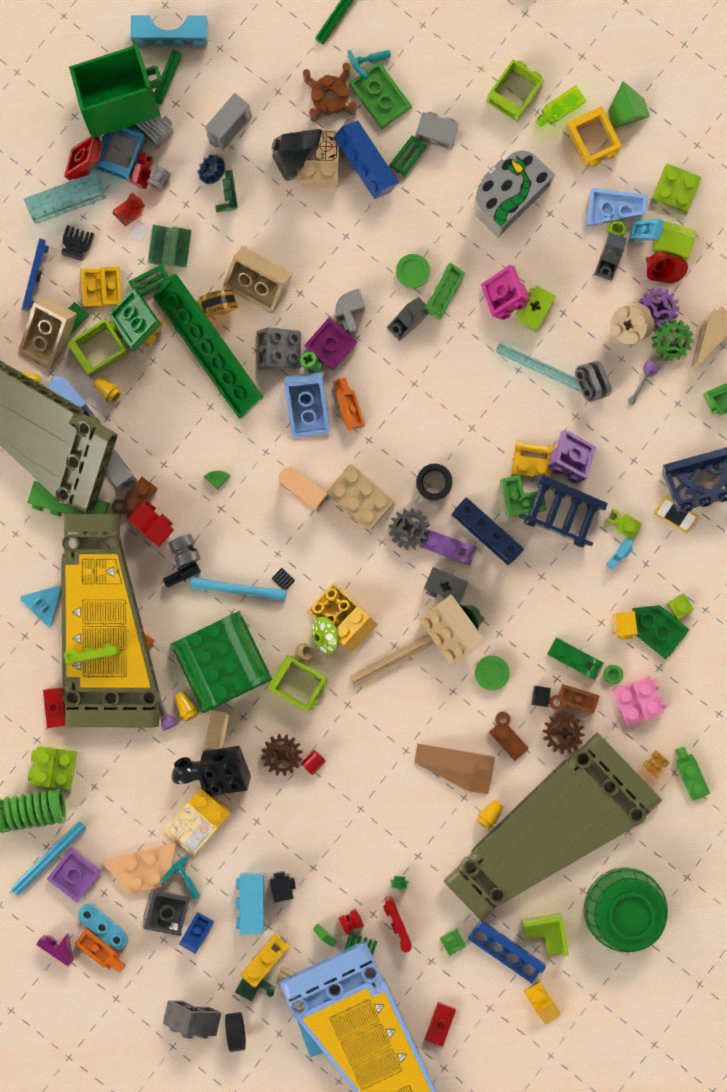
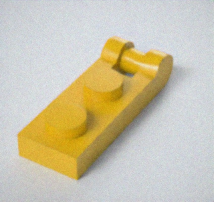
[240,933,290,988]

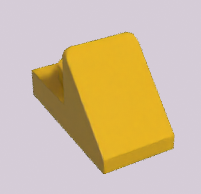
[524,980,561,1025]

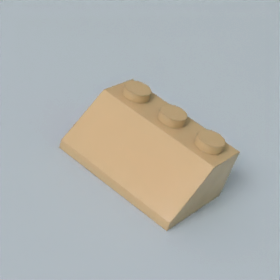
[223,246,293,312]

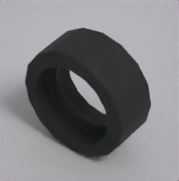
[416,464,453,501]
[225,1012,246,1052]

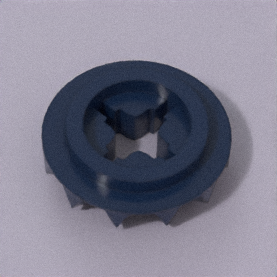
[197,154,225,184]

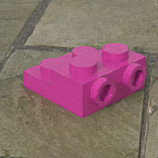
[481,264,530,320]

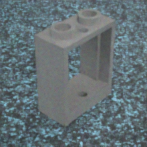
[205,93,252,150]
[106,449,137,491]

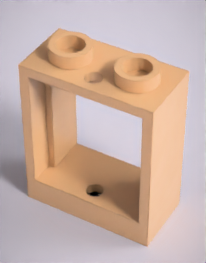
[278,466,328,512]

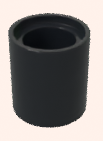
[531,686,551,707]

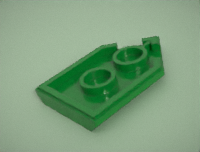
[632,605,690,659]

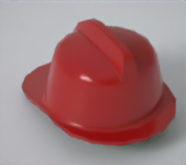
[646,252,688,283]

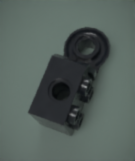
[171,745,251,796]

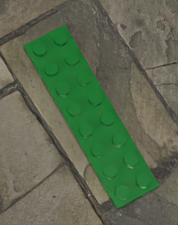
[153,273,264,419]

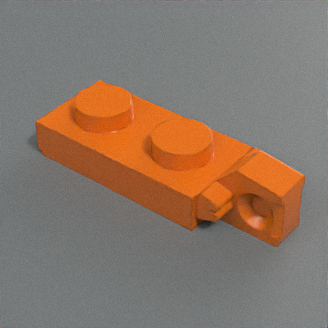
[333,377,365,431]
[74,927,126,973]

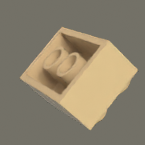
[326,464,394,532]
[418,594,486,665]

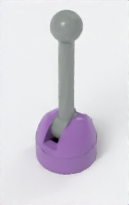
[628,360,660,404]
[159,698,177,730]

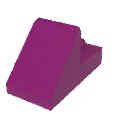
[36,933,74,966]

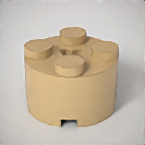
[610,303,654,344]

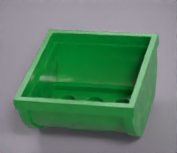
[170,611,273,713]

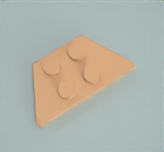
[103,842,177,895]

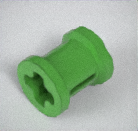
[300,351,323,374]

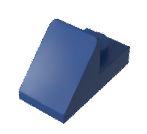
[179,912,214,954]

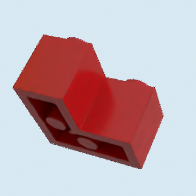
[126,500,174,547]

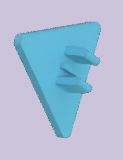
[20,586,62,627]

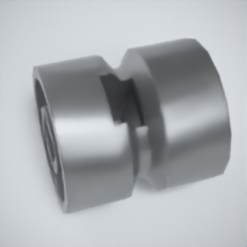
[168,534,201,568]

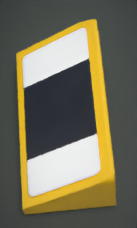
[654,496,698,533]

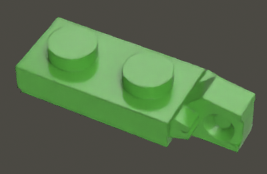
[675,746,711,801]

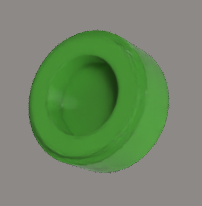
[603,665,623,684]

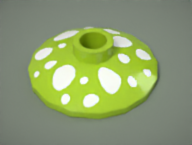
[311,616,339,654]

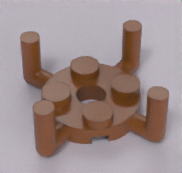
[303,63,357,122]

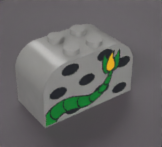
[474,150,555,238]

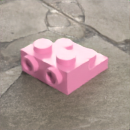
[612,676,666,726]

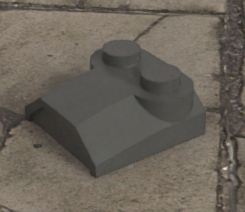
[142,889,191,936]

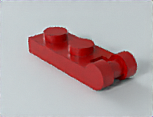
[383,896,412,952]

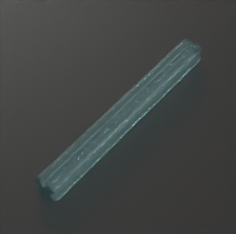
[496,343,581,391]

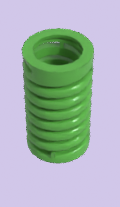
[0,788,66,833]

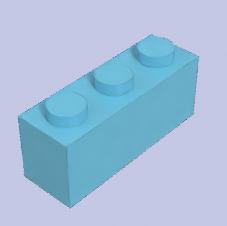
[236,873,264,935]

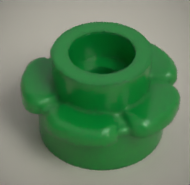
[390,876,409,889]

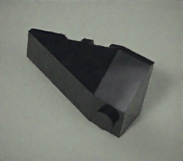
[271,129,323,181]

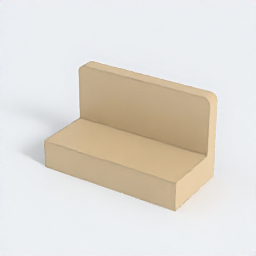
[204,709,231,749]

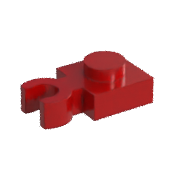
[130,152,153,189]

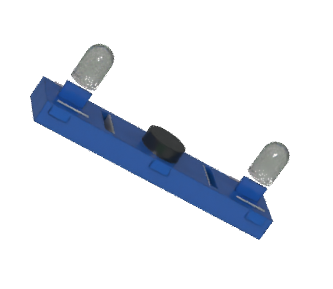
[21,238,61,312]

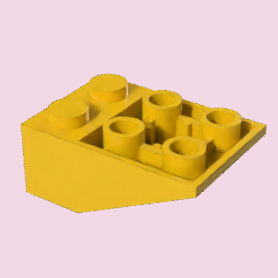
[307,583,378,653]

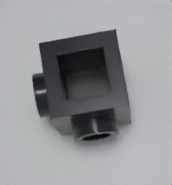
[270,871,296,903]

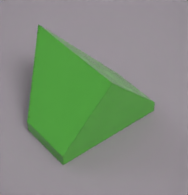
[608,81,650,129]

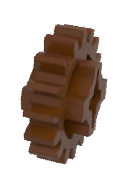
[542,712,585,754]
[261,734,303,776]

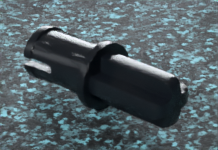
[163,561,201,588]

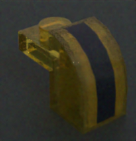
[196,290,238,318]

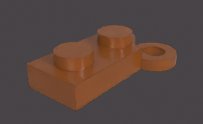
[111,476,158,514]
[549,684,600,714]
[489,711,529,761]

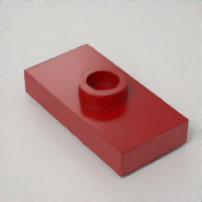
[43,687,65,728]
[424,1002,456,1047]

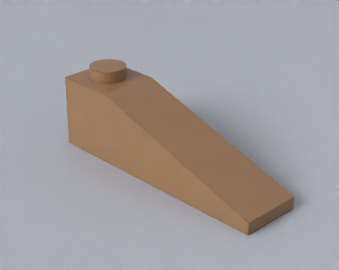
[414,743,495,794]

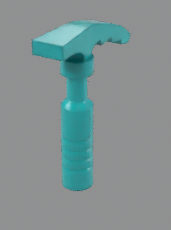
[348,50,391,80]
[161,855,200,900]

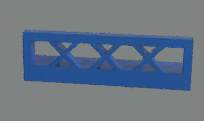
[468,920,546,983]

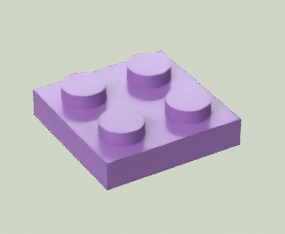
[47,847,102,903]

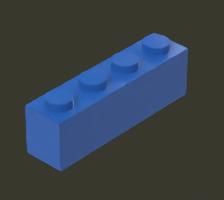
[334,120,399,199]

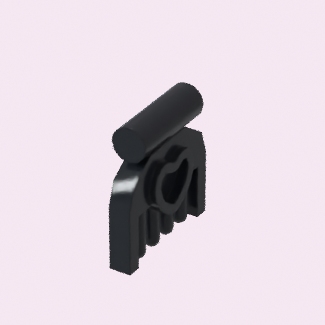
[61,225,95,261]

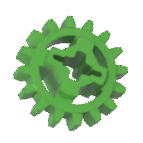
[651,318,694,361]

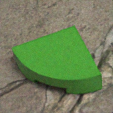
[203,471,231,489]
[313,924,338,947]

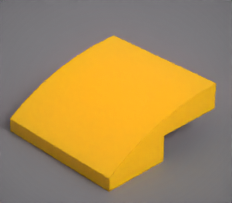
[80,267,122,308]

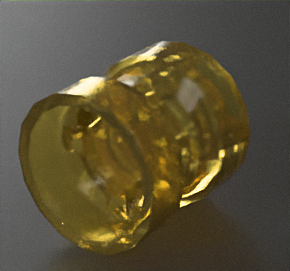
[642,750,670,777]

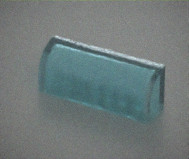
[23,173,106,224]

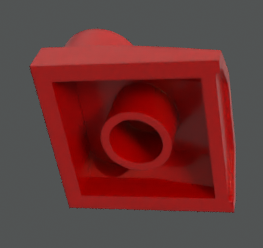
[64,136,103,182]

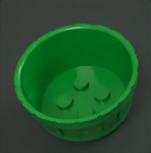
[584,867,668,952]

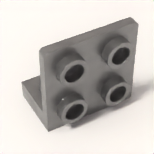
[257,327,301,369]

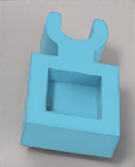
[606,538,633,569]

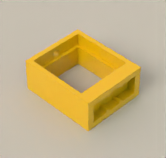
[566,106,622,168]

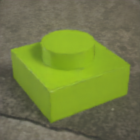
[667,593,694,619]

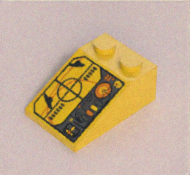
[164,787,232,856]

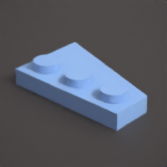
[586,188,648,227]

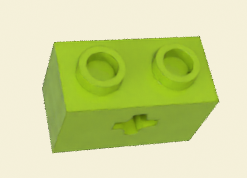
[516,285,556,332]

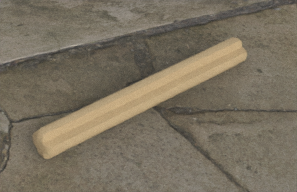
[350,634,435,686]

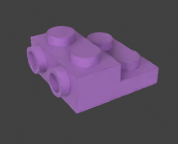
[548,429,596,484]

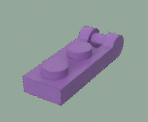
[420,529,477,565]

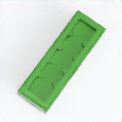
[423,262,465,320]

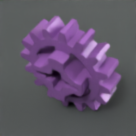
[639,287,680,330]

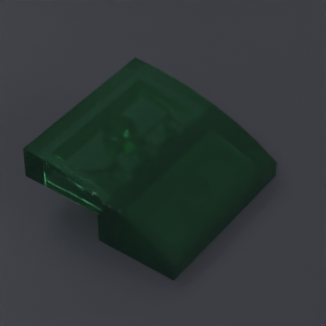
[147,224,192,268]

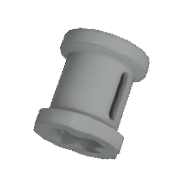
[147,165,171,191]

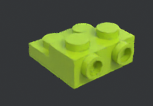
[28,746,77,790]

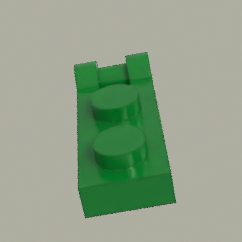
[547,637,603,680]

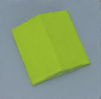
[652,219,696,260]

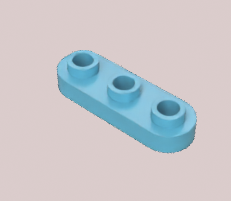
[78,904,128,950]

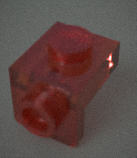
[112,193,145,227]

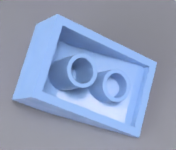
[284,372,330,438]

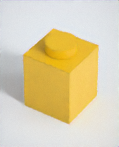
[613,611,637,640]

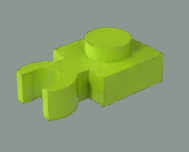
[605,509,642,540]

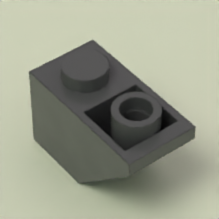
[594,232,627,281]
[387,297,429,341]

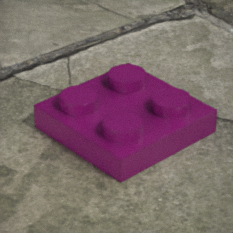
[304,317,358,371]

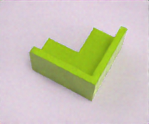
[521,913,569,956]

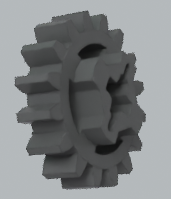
[388,508,431,550]

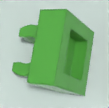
[440,928,466,956]

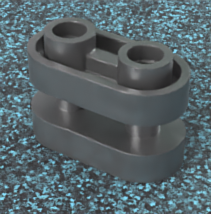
[575,361,612,402]

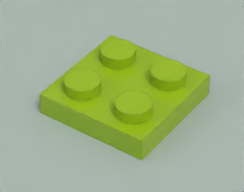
[651,163,701,214]

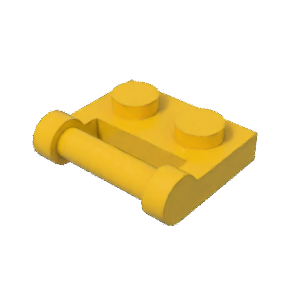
[512,440,555,478]

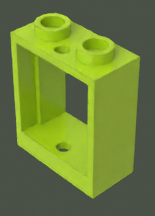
[486,59,544,122]
[67,318,129,378]
[268,655,329,712]

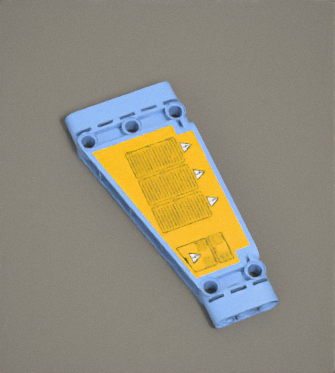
[279,941,437,1092]

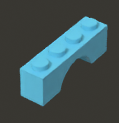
[130,15,208,47]

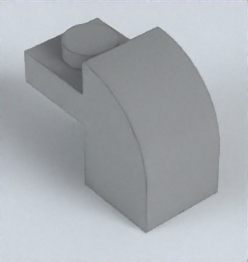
[335,288,365,335]

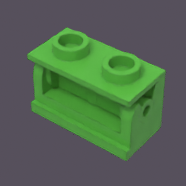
[703,383,727,416]

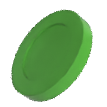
[396,254,430,289]
[475,656,510,690]

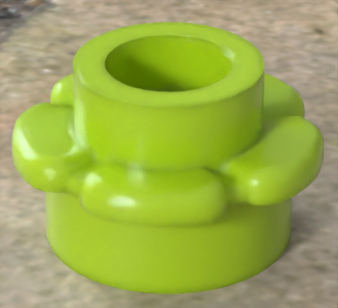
[607,221,626,236]

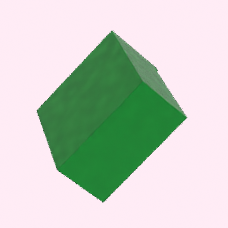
[69,41,163,138]

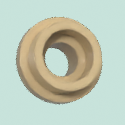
[295,643,313,662]

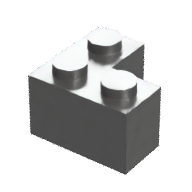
[163,1000,222,1039]

